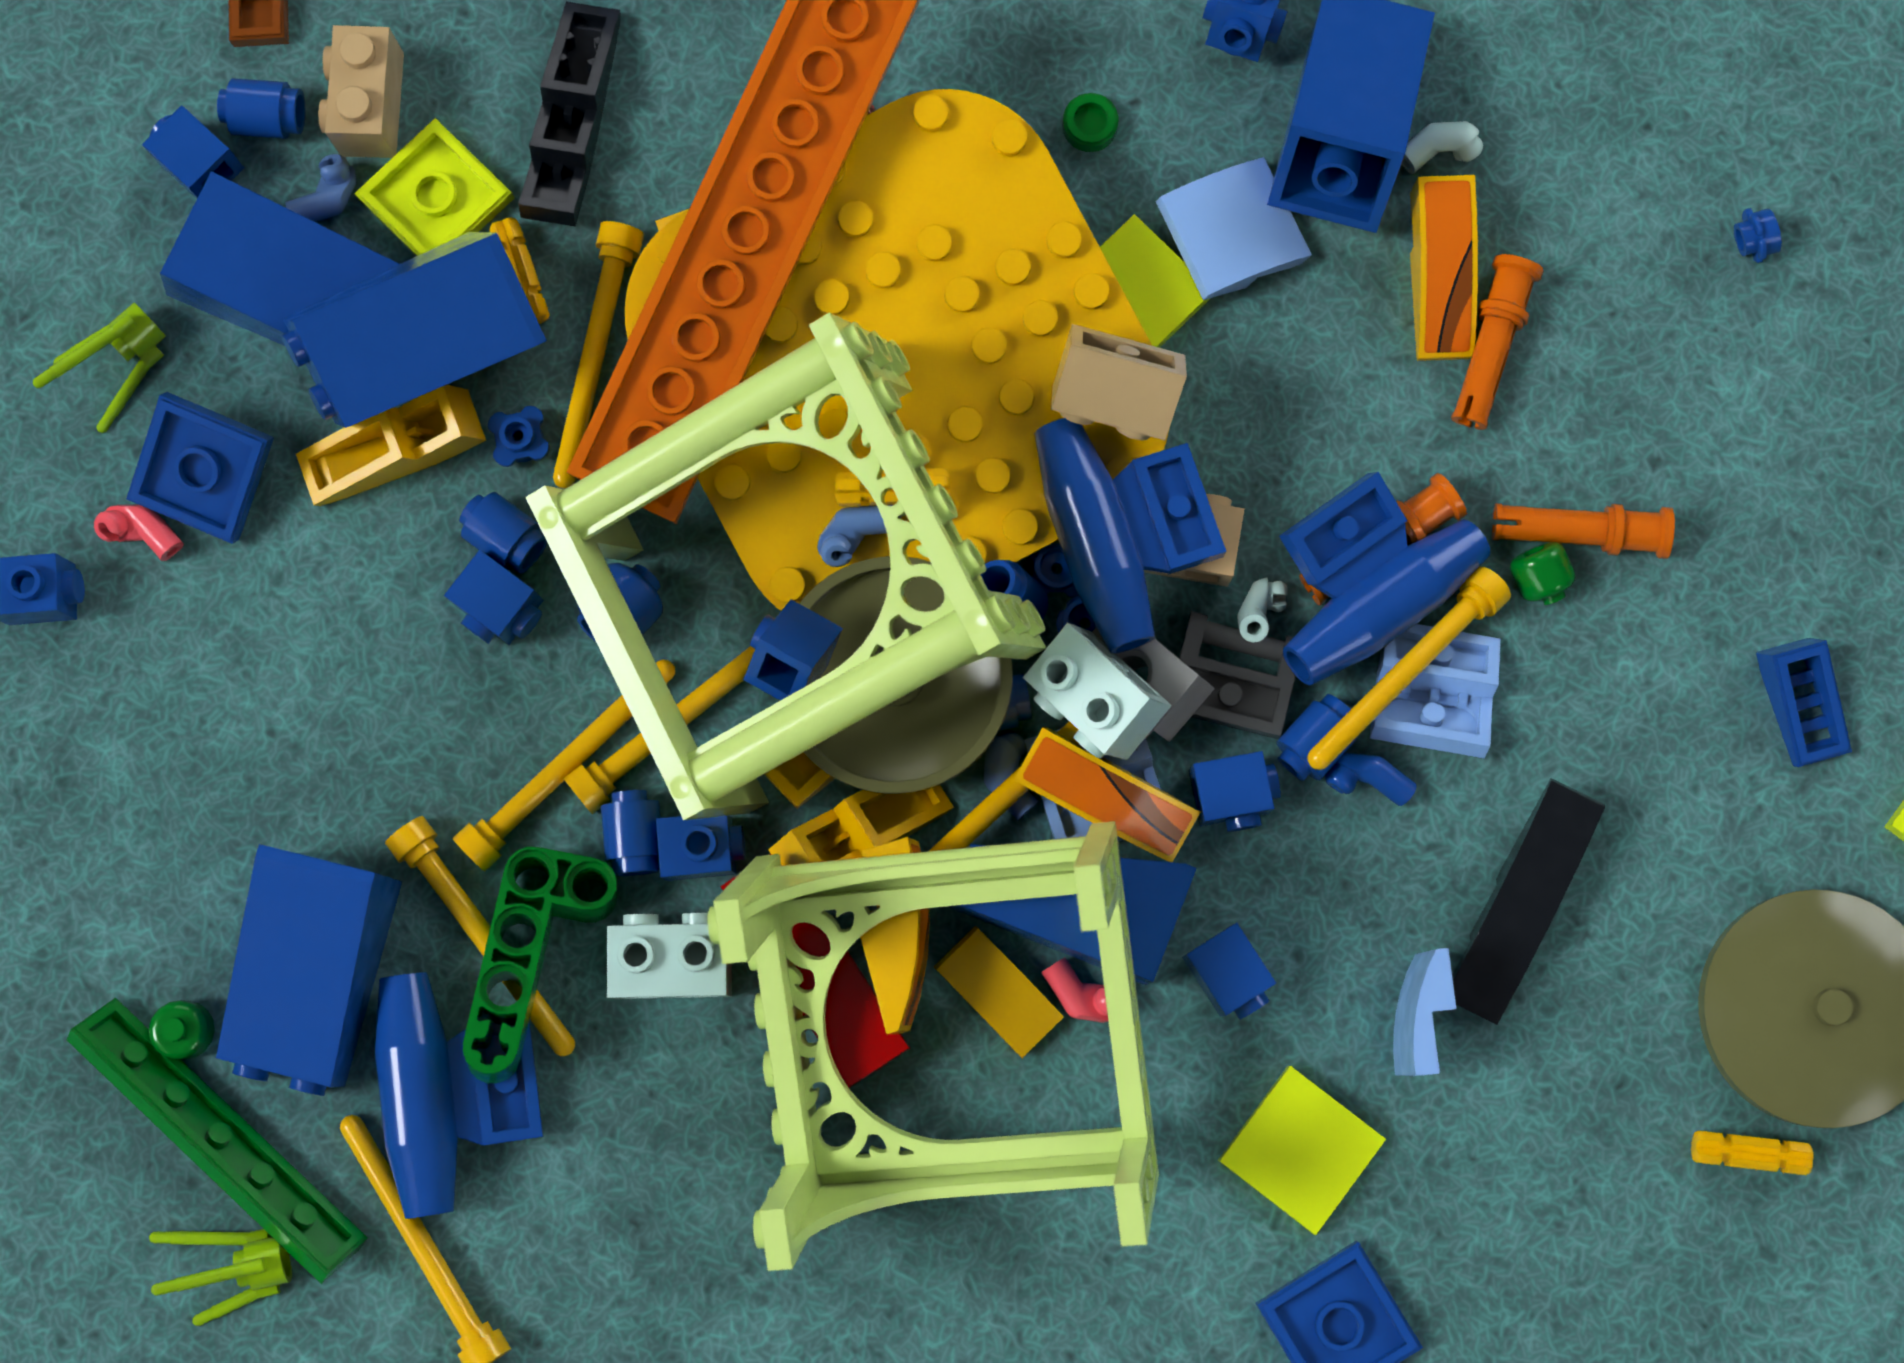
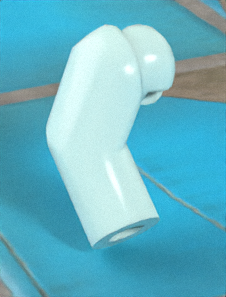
[1401,121,1483,174]
[1237,578,1288,643]

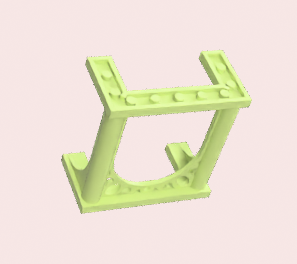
[526,312,1046,820]
[708,821,1159,1271]

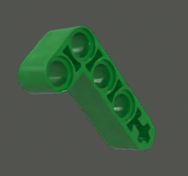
[463,847,617,1083]

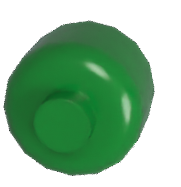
[1510,542,1575,605]
[149,1000,215,1060]

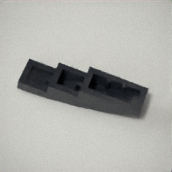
[518,2,621,227]
[1452,778,1605,1025]

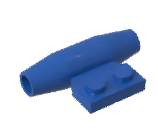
[1034,418,1227,654]
[1279,472,1491,686]
[375,972,544,1219]

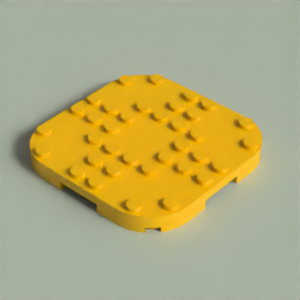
[625,89,1170,611]

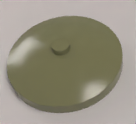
[778,556,1013,794]
[1698,890,1904,1128]

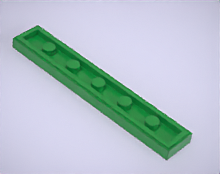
[67,998,368,1284]

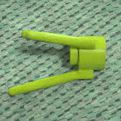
[32,302,166,433]
[149,1229,292,1326]

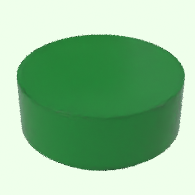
[1062,93,1119,152]

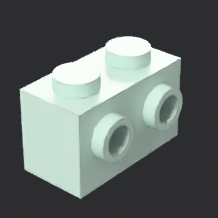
[1023,623,1172,760]
[607,913,732,999]

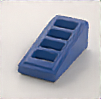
[1756,638,1852,767]

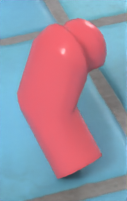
[94,504,184,561]
[1041,957,1108,1023]

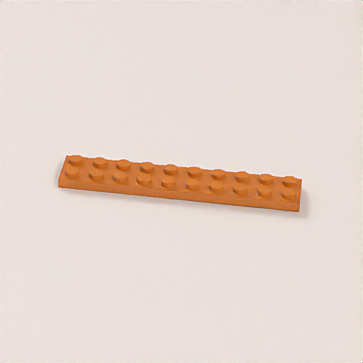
[566,0,920,524]

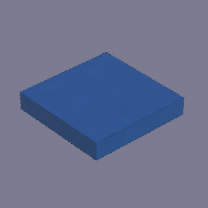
[126,392,274,544]
[1255,1241,1423,1363]

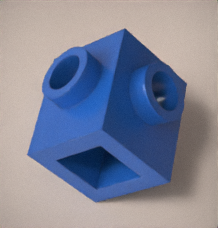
[1202,0,1288,62]

